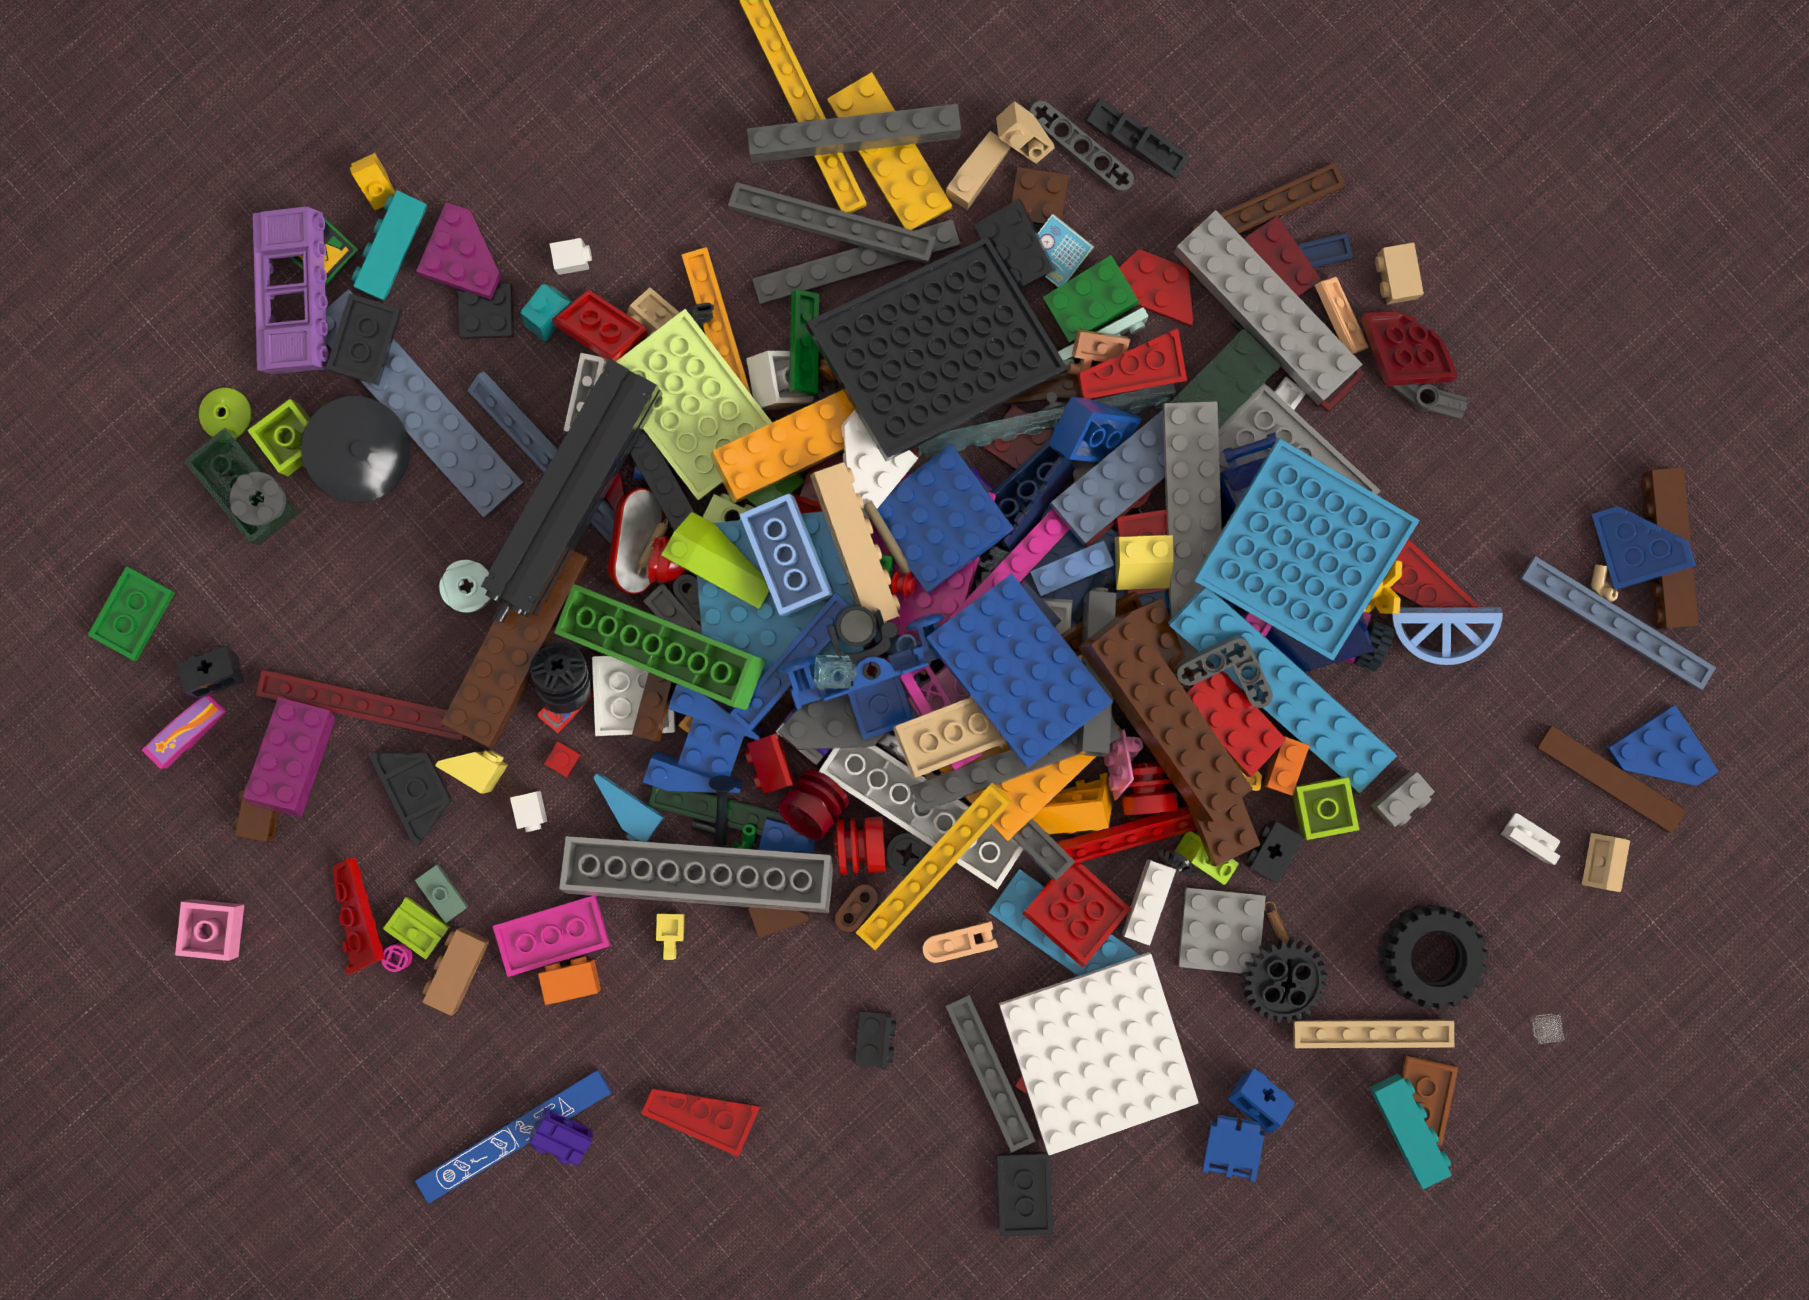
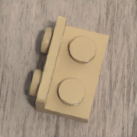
[627,287,680,337]

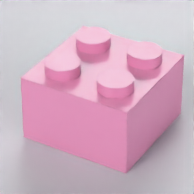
[175,899,244,961]

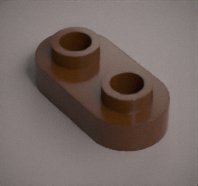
[835,884,878,932]

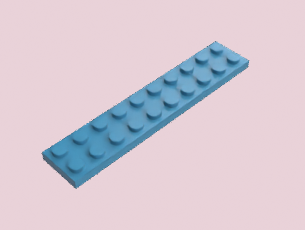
[1168,586,1397,793]

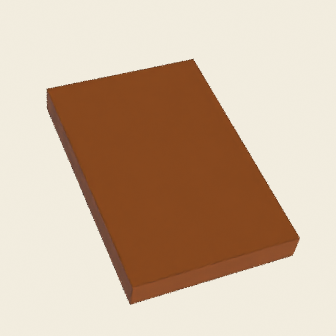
[1388,1055,1459,1146]

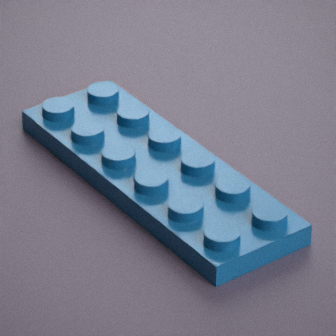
[989,869,1140,976]

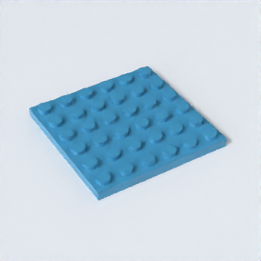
[1193,438,1420,661]
[697,512,864,680]

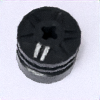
[530,643,592,714]

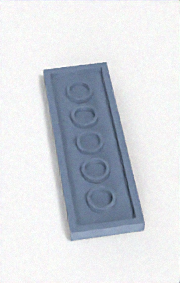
[1049,410,1165,545]

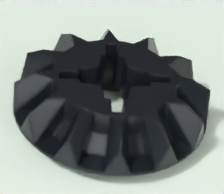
[886,833,928,875]
[1158,846,1196,877]

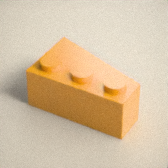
[1032,773,1113,835]

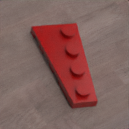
[332,857,385,975]

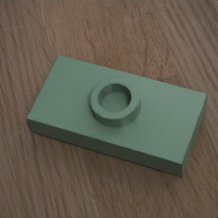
[415,864,468,923]

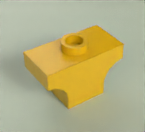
[350,153,396,210]

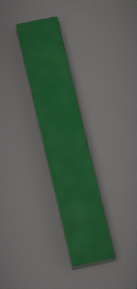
[648,786,785,835]

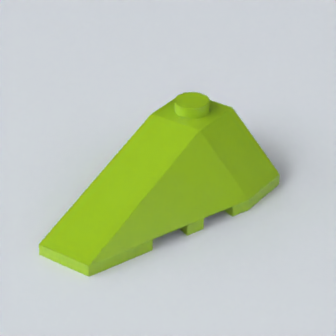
[662,512,770,609]

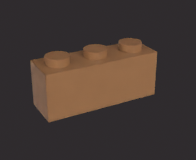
[422,927,490,1016]

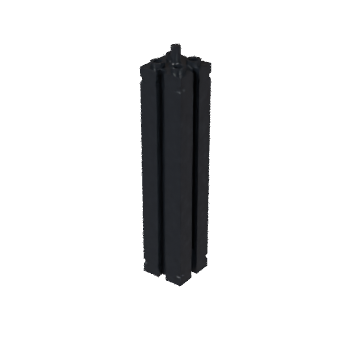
[481,359,663,623]

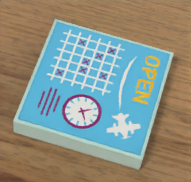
[1038,214,1094,287]

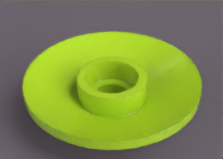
[199,388,252,440]

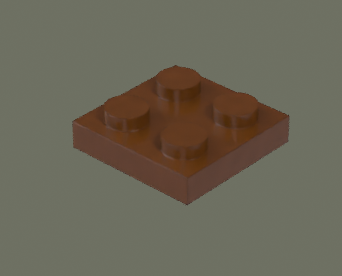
[1011,167,1069,226]

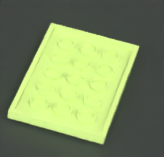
[601,309,772,501]

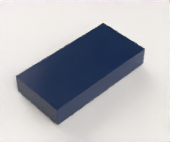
[1297,233,1353,268]

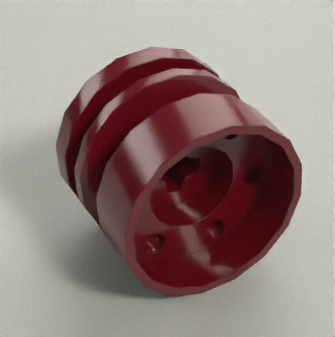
[778,769,849,841]

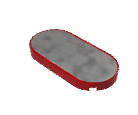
[608,488,663,594]

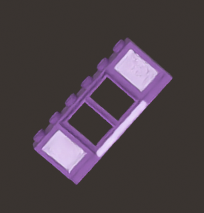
[253,206,329,374]

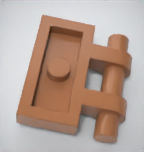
[1067,329,1130,377]

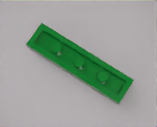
[789,289,819,396]

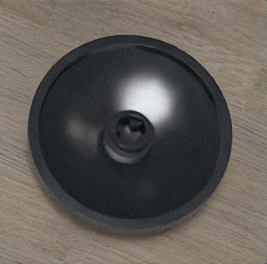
[300,396,410,502]

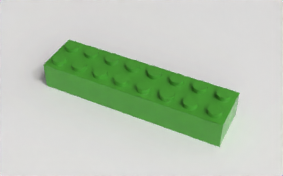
[554,584,766,710]

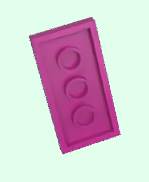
[493,896,611,977]

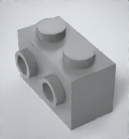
[1370,771,1435,827]

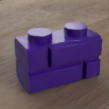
[529,1108,593,1166]

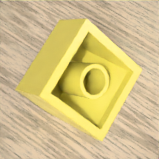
[1114,535,1174,590]
[435,750,508,794]

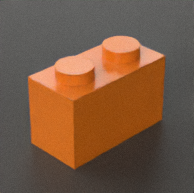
[1262,737,1310,796]
[538,956,601,1005]

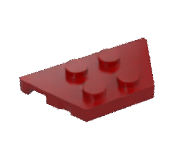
[1119,249,1193,327]

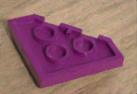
[416,202,501,300]

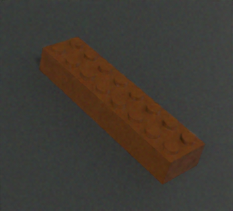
[441,551,591,748]
[1078,613,1253,822]

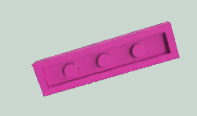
[899,665,982,771]

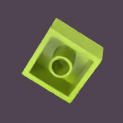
[247,399,310,476]
[1293,777,1359,840]

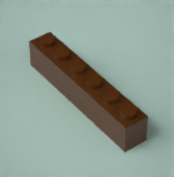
[1641,467,1699,629]

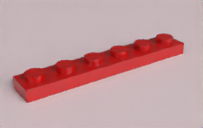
[1056,806,1197,864]

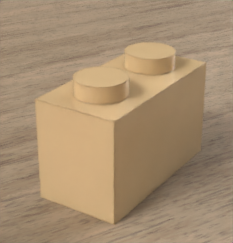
[1375,243,1424,305]

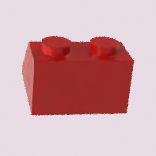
[744,733,795,794]

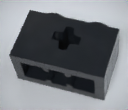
[177,646,244,700]
[1246,820,1304,884]

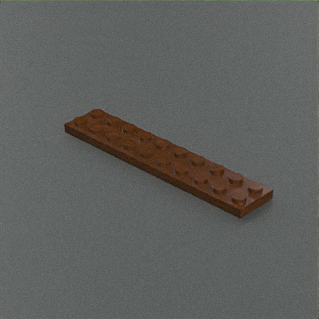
[1125,598,1260,866]

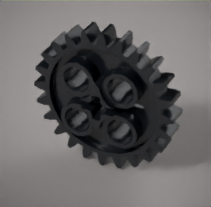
[1241,937,1329,1023]

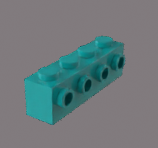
[351,190,427,302]
[1369,1074,1452,1189]

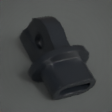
[687,303,714,329]

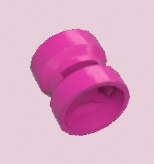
[381,943,414,972]

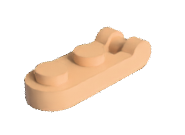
[923,921,998,963]

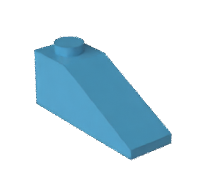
[594,773,665,842]

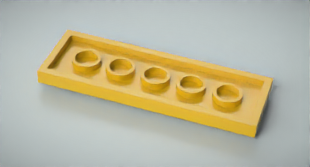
[827,72,952,231]

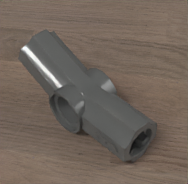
[1389,384,1467,420]

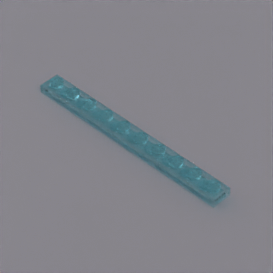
[916,384,1176,458]

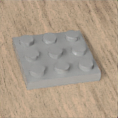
[1178,887,1266,973]

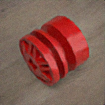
[1122,762,1179,815]
[834,816,886,875]

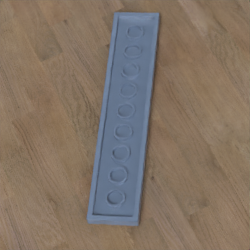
[326,289,525,518]

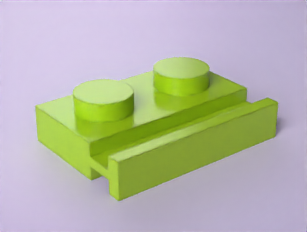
[383,897,450,959]

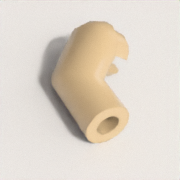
[1591,564,1618,602]

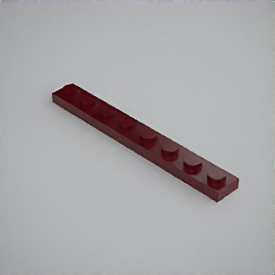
[256,670,465,740]

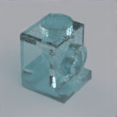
[813,655,857,690]

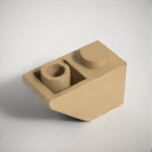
[996,101,1055,164]

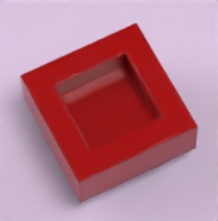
[544,741,582,777]

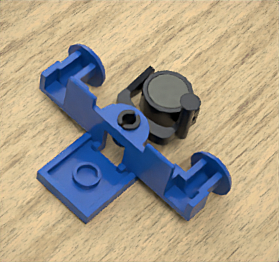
[777,604,945,740]

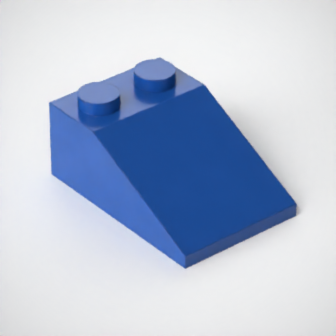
[1049,397,1142,462]

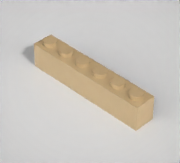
[810,462,900,621]

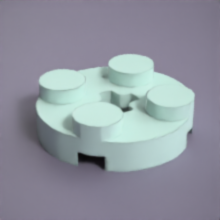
[439,560,492,613]

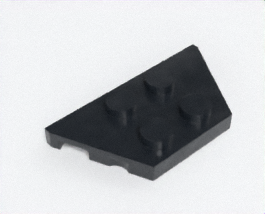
[369,753,452,846]

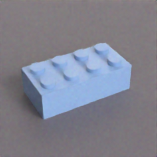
[739,494,834,617]

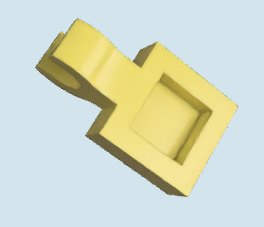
[656,914,685,960]

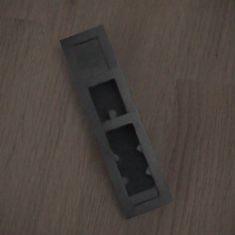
[1084,98,1190,179]

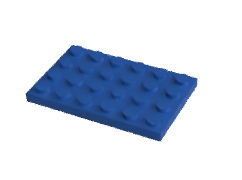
[925,573,1113,769]

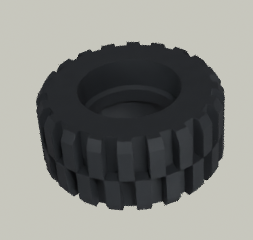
[1379,904,1489,1010]

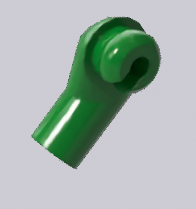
[732,824,756,849]

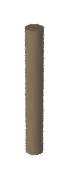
[864,500,911,575]

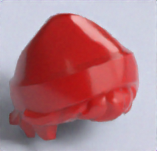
[646,536,687,583]

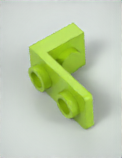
[1175,831,1239,885]

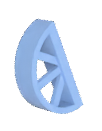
[1392,607,1503,665]

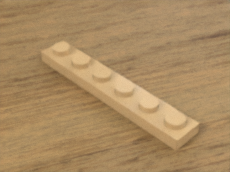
[1293,1019,1455,1048]

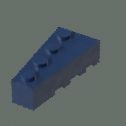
[991,439,1075,552]

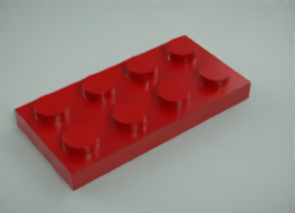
[1185,663,1286,777]

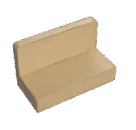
[1582,833,1630,892]

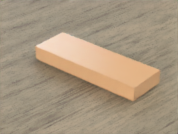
[1315,277,1369,355]

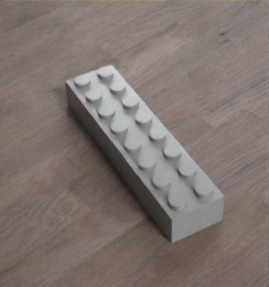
[1174,210,1362,405]

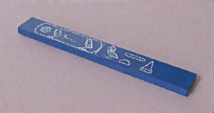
[415,1069,612,1204]

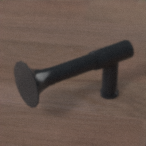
[692,775,737,846]

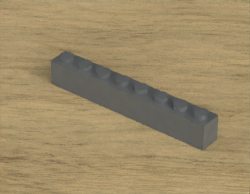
[747,104,961,163]

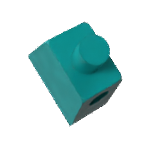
[520,284,573,343]

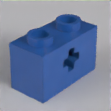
[1227,1068,1295,1133]

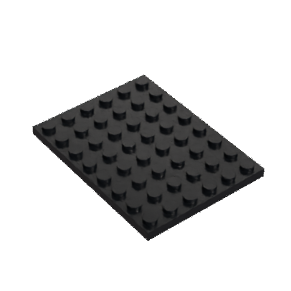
[805,237,1068,462]

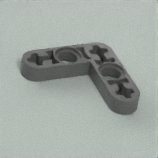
[1175,635,1273,708]

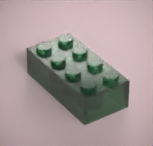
[1170,328,1281,429]
[184,428,301,546]

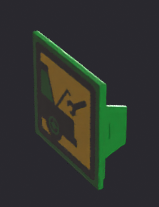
[290,217,359,285]

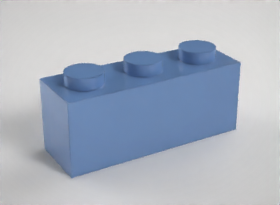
[1028,541,1114,597]

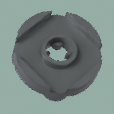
[230,472,286,526]

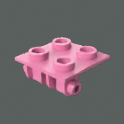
[1104,730,1143,800]

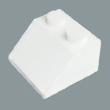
[746,351,813,410]

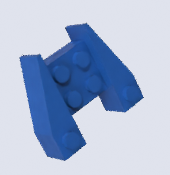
[643,684,762,793]

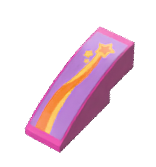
[142,695,227,769]

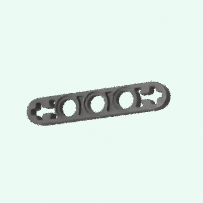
[1030,101,1134,194]

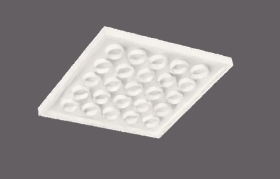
[999,952,1199,1155]

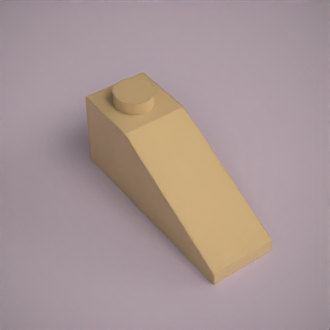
[946,131,1011,211]

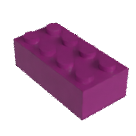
[243,697,335,818]

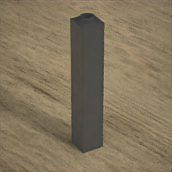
[1077,588,1116,757]

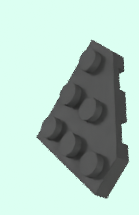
[778,673,885,750]

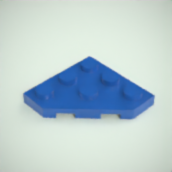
[1592,506,1696,590]
[1606,705,1719,786]

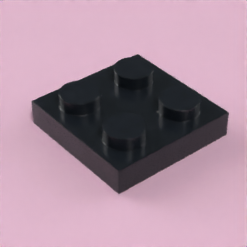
[458,284,514,339]

